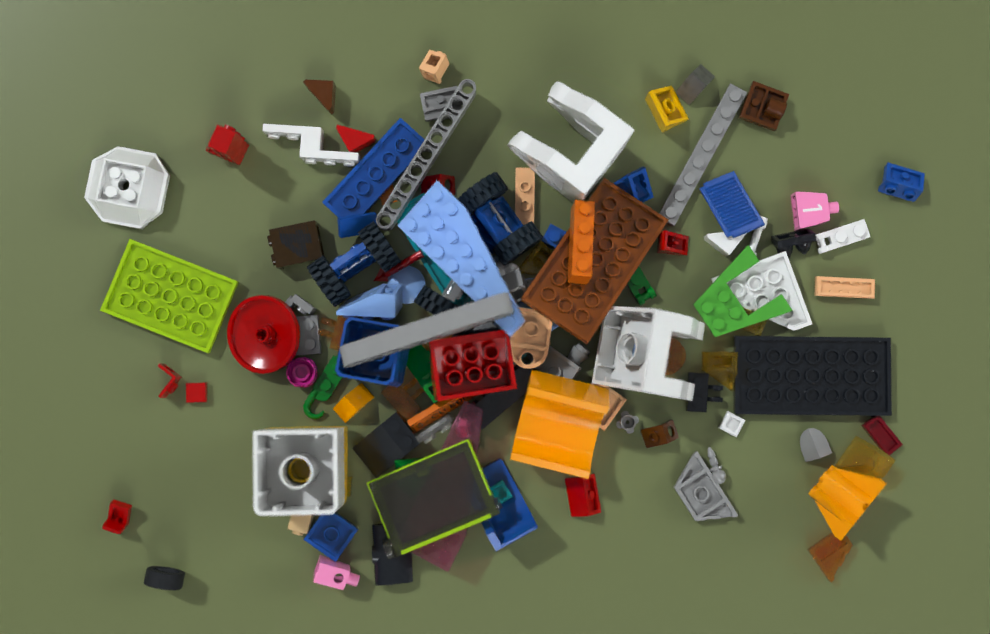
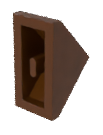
[303,79,336,115]

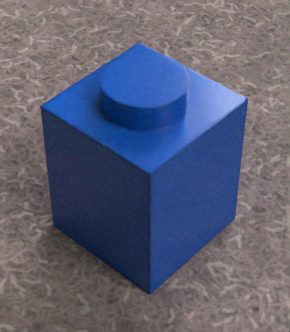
[541,223,566,250]

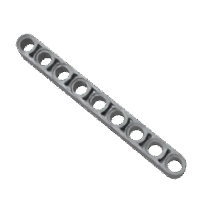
[376,79,476,231]
[339,292,514,368]

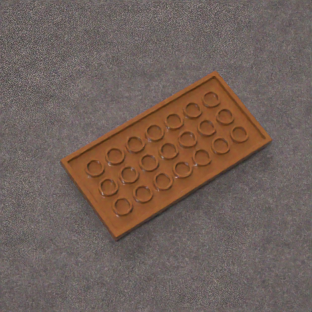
[520,178,668,344]

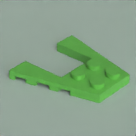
[693,245,793,337]

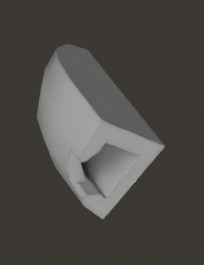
[800,428,832,462]

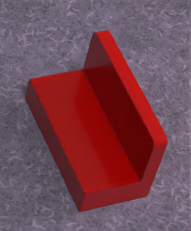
[565,473,601,517]

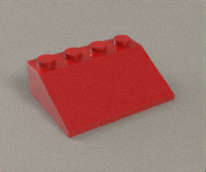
[429,330,517,401]

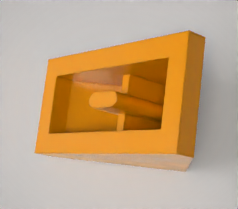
[333,383,375,423]

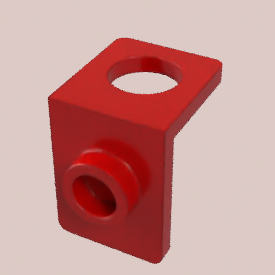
[421,174,455,195]
[158,363,182,398]

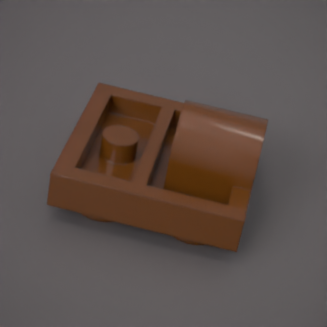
[739,81,789,131]

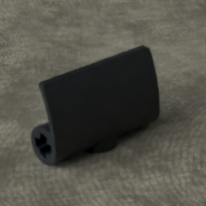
[372,522,413,586]

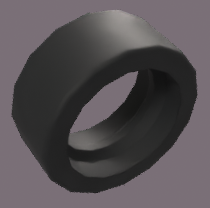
[144,566,185,590]

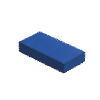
[337,212,377,238]

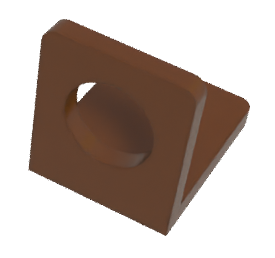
[641,420,679,448]

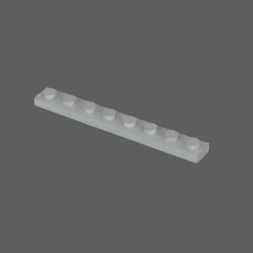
[659,83,747,227]

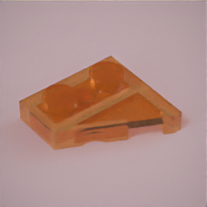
[807,533,853,582]

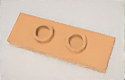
[515,168,535,225]
[814,276,875,299]

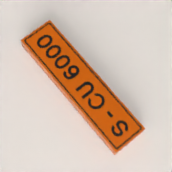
[407,395,477,433]

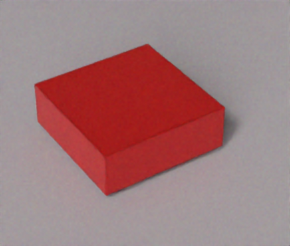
[186,382,207,403]

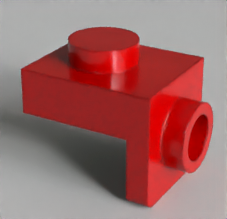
[102,499,132,534]

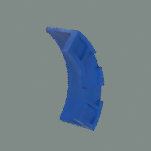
[460,458,538,551]

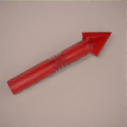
[374,250,424,282]

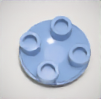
[387,266,425,304]

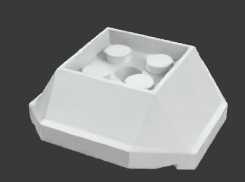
[84,146,170,229]

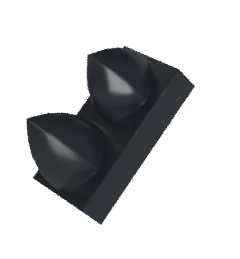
[771,228,816,259]

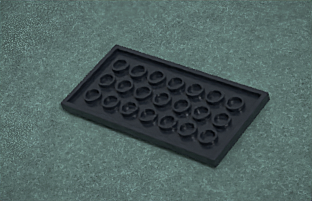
[733,336,892,416]

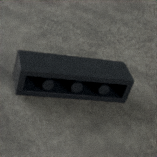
[466,362,533,430]

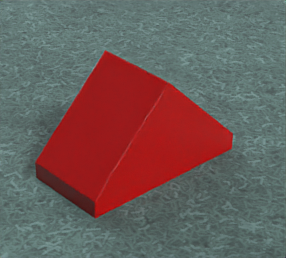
[336,124,376,153]
[657,230,689,256]

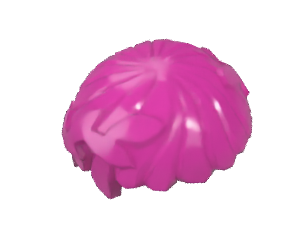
[286,357,318,388]

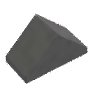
[675,64,715,105]

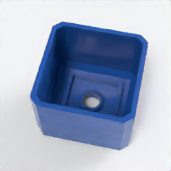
[335,317,410,387]

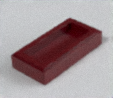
[861,416,903,457]

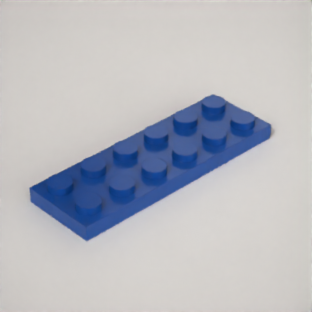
[322,118,425,217]

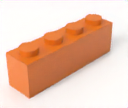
[567,200,595,284]

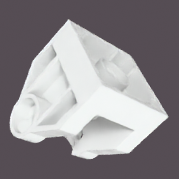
[507,81,634,203]
[592,306,705,401]

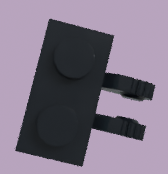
[686,372,723,412]

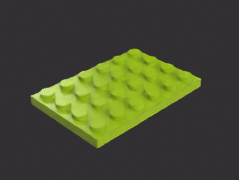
[100,239,239,353]

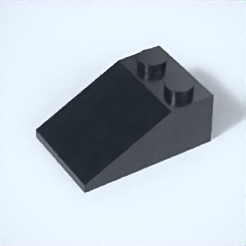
[352,412,422,478]

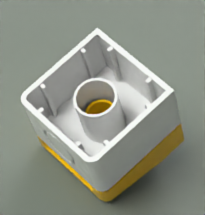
[253,426,348,516]

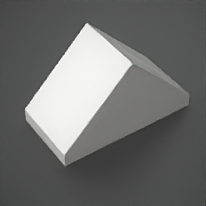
[704,232,747,257]

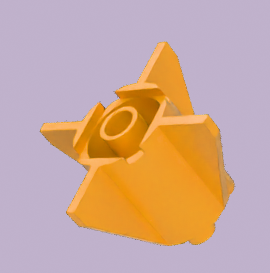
[808,465,887,541]

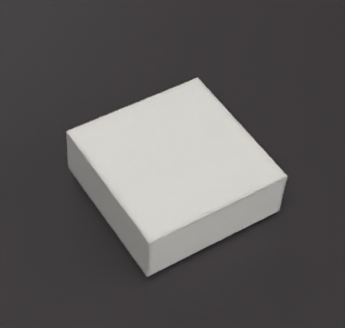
[718,411,746,437]

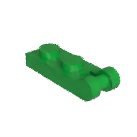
[626,266,657,306]

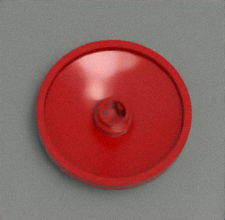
[227,295,300,374]

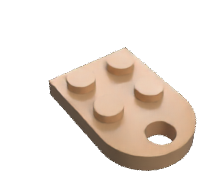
[510,307,552,369]

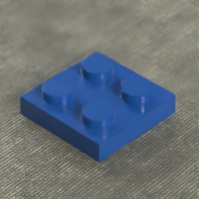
[304,512,359,562]

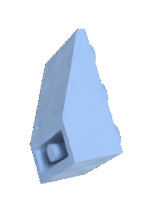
[336,283,403,320]

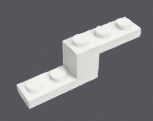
[263,124,361,167]

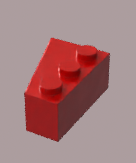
[205,124,249,166]

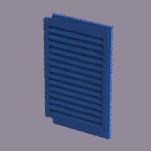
[700,171,765,238]

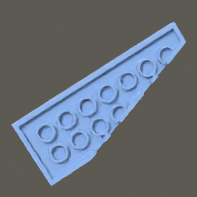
[397,181,525,336]

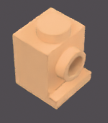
[419,50,450,84]

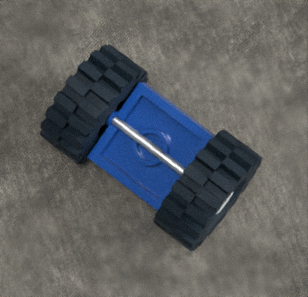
[458,172,544,266]
[307,221,401,307]

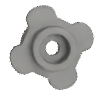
[616,411,639,434]

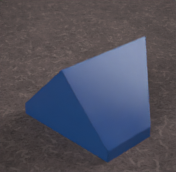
[613,166,654,203]

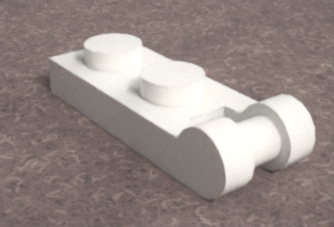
[816,219,871,254]

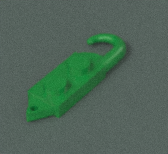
[303,355,343,419]

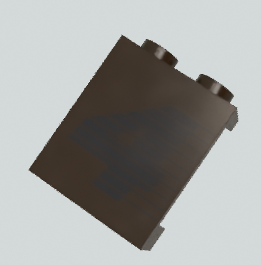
[267,220,325,270]

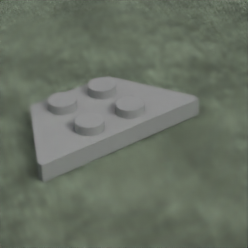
[673,451,739,521]

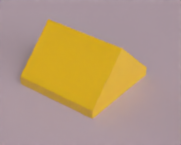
[645,86,689,133]

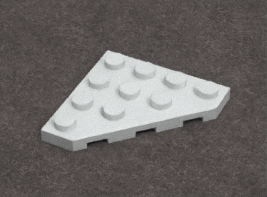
[711,251,812,331]

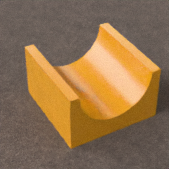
[510,370,609,479]

